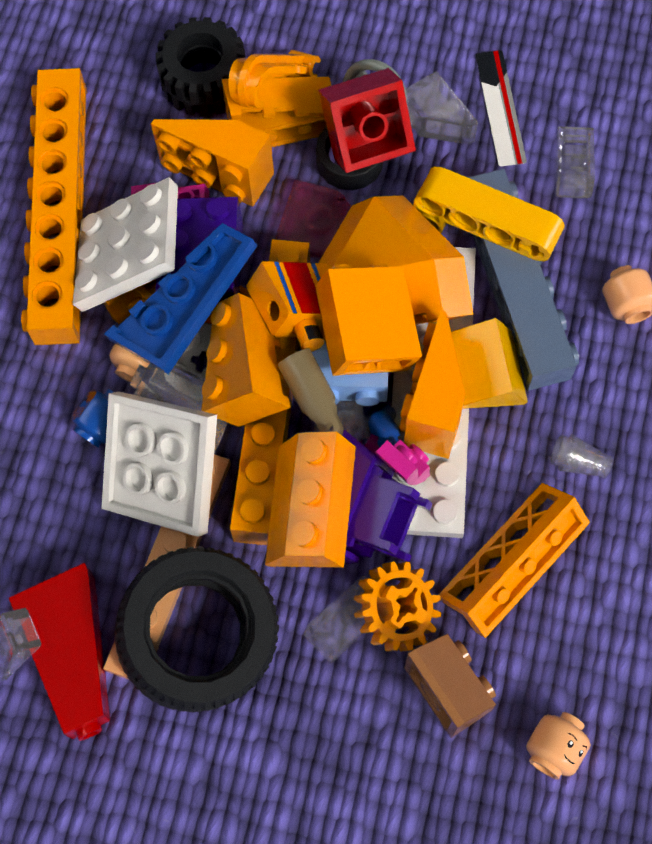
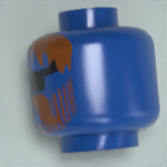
[72,388,113,448]

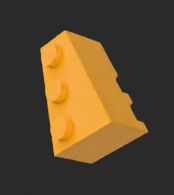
[221,76,332,147]
[201,293,291,427]

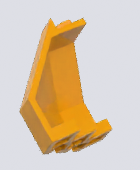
[319,195,473,342]

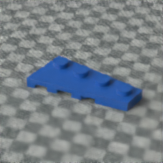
[104,223,257,375]

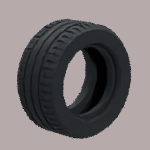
[114,546,279,712]

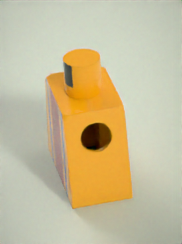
[246,261,328,352]

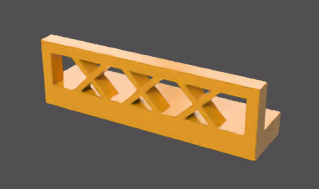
[438,483,590,638]

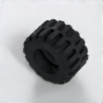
[156,17,246,117]

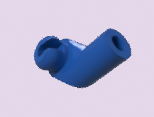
[368,405,401,448]

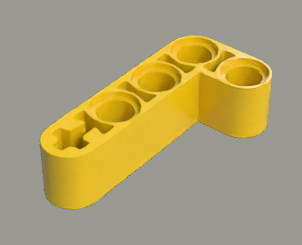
[413,167,565,261]

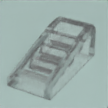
[555,126,595,198]

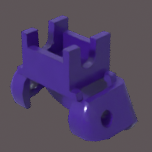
[342,430,433,564]

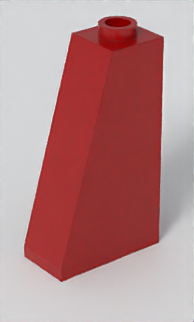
[9,562,110,741]

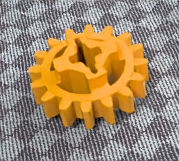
[353,561,441,652]

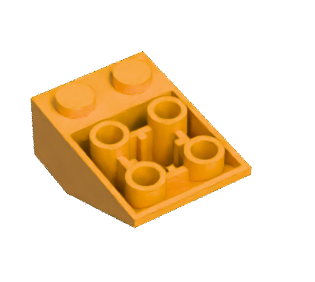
[151,119,274,207]
[399,310,466,459]

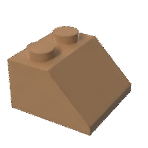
[404,634,496,738]

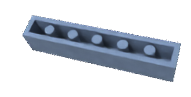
[468,169,579,391]

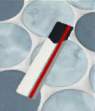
[475,50,527,167]

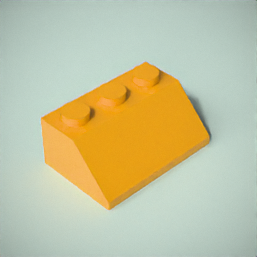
[265,431,356,568]

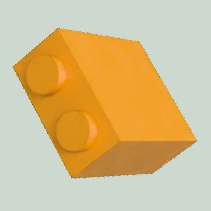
[315,263,422,376]

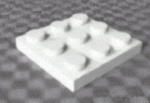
[73,177,178,312]
[101,391,217,537]

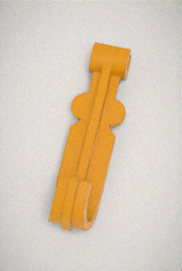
[228,50,321,108]

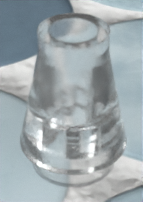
[551,434,613,479]

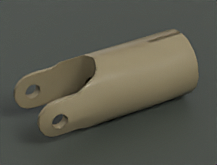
[278,348,344,435]

